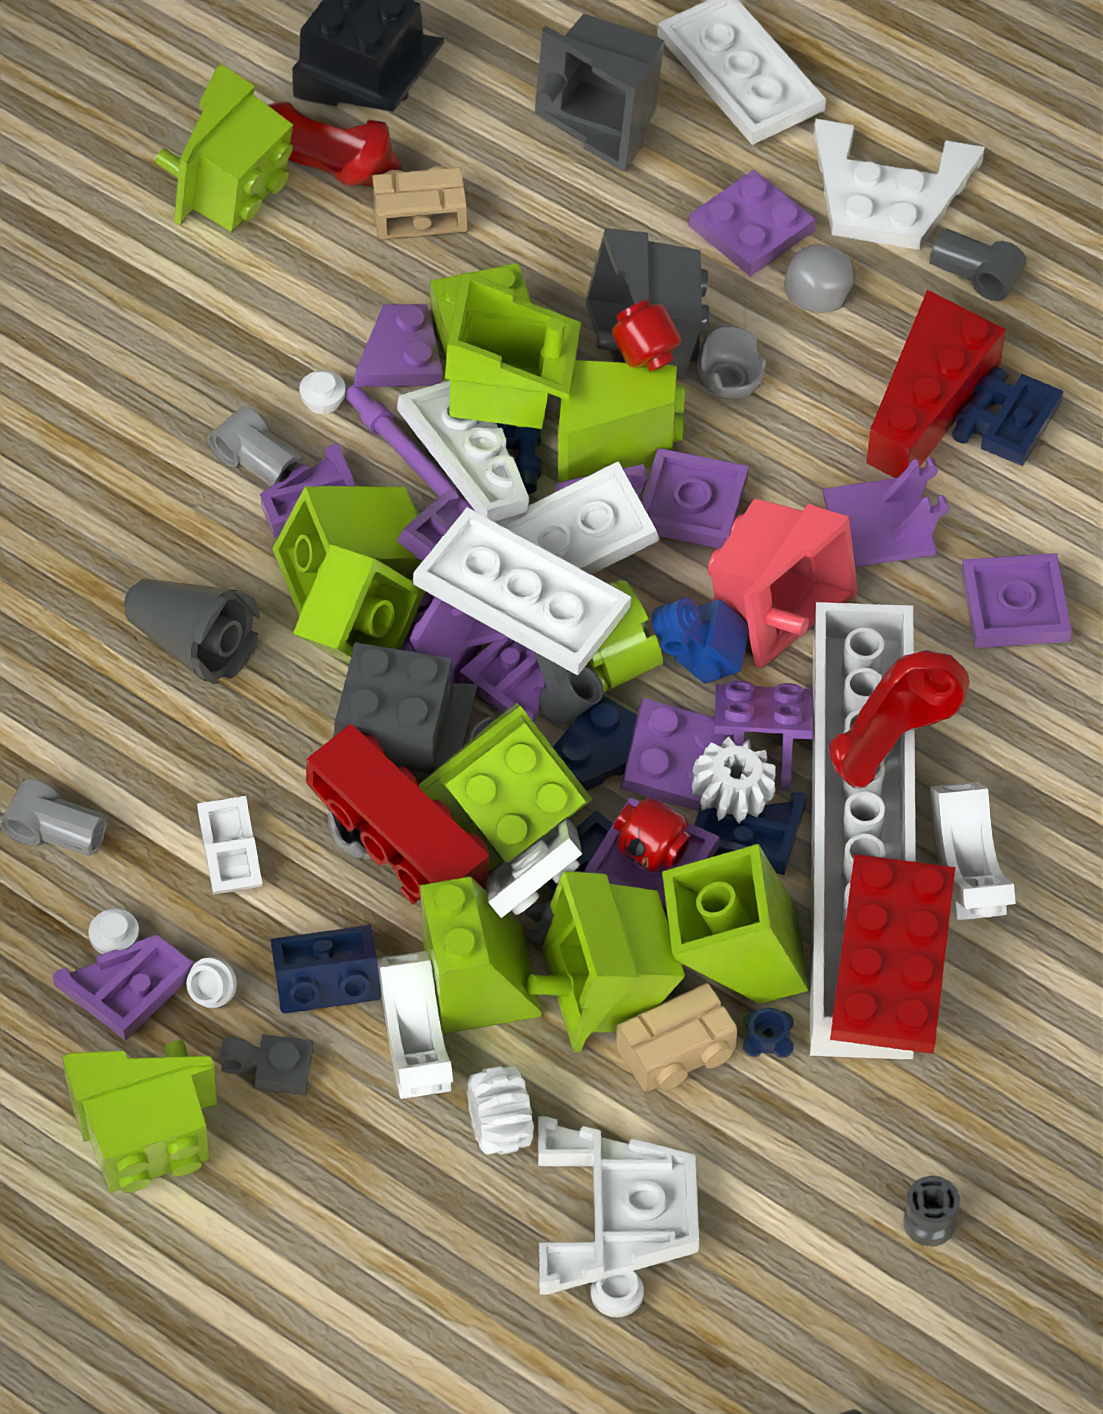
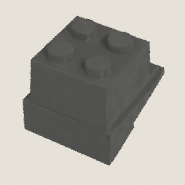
[535,14,664,171]
[586,228,709,379]
[333,643,478,784]

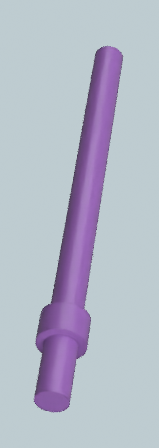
[345,385,476,514]

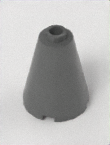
[124,579,260,684]

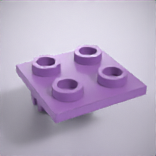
[822,458,949,567]
[409,596,509,684]
[714,681,813,790]

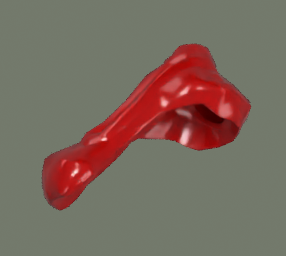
[268,102,402,186]
[829,650,970,789]

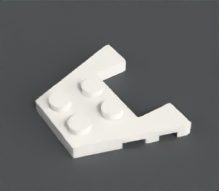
[814,119,984,250]
[538,1116,699,1295]

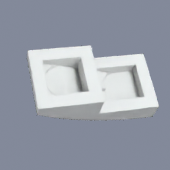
[197,796,263,895]

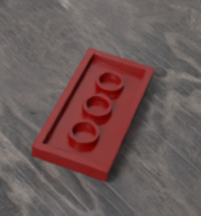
[830,854,956,1054]

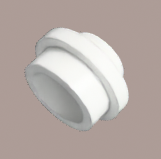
[299,370,346,414]
[89,909,140,954]
[187,957,237,1008]
[591,1271,644,1317]

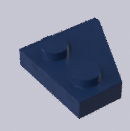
[553,695,637,791]
[694,792,807,875]

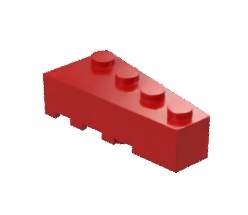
[866,289,1006,478]
[306,724,490,905]

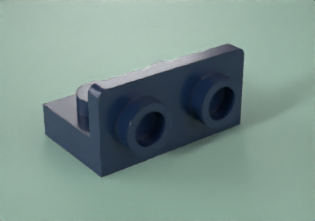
[270,925,381,1013]

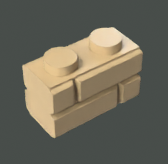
[372,166,467,240]
[616,983,737,1093]

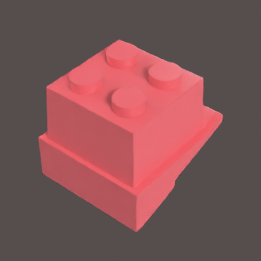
[708,498,858,669]

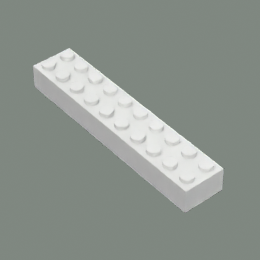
[810,602,916,1060]

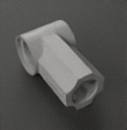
[207,406,303,486]
[0,779,108,857]

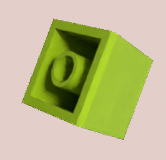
[558,360,685,483]
[272,486,423,615]
[662,844,809,1004]
[420,877,542,1034]

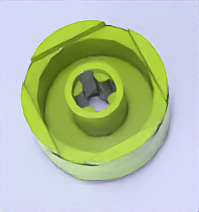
[589,579,663,692]

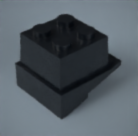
[292,0,444,112]

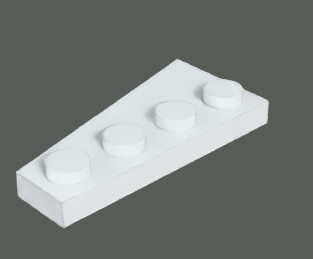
[397,380,529,522]

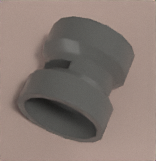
[903,1176,960,1247]

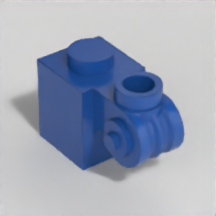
[652,598,749,684]

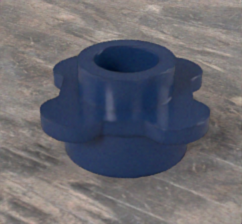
[743,1007,794,1058]

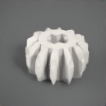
[692,736,776,823]
[466,1066,534,1155]

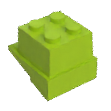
[155,64,293,232]
[445,273,581,429]
[419,702,593,874]
[527,871,685,1052]
[62,1040,217,1193]

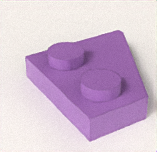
[353,304,443,387]
[260,443,356,538]
[459,638,546,724]

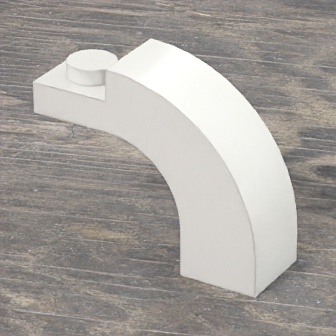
[930,781,1016,920]
[377,951,453,1099]

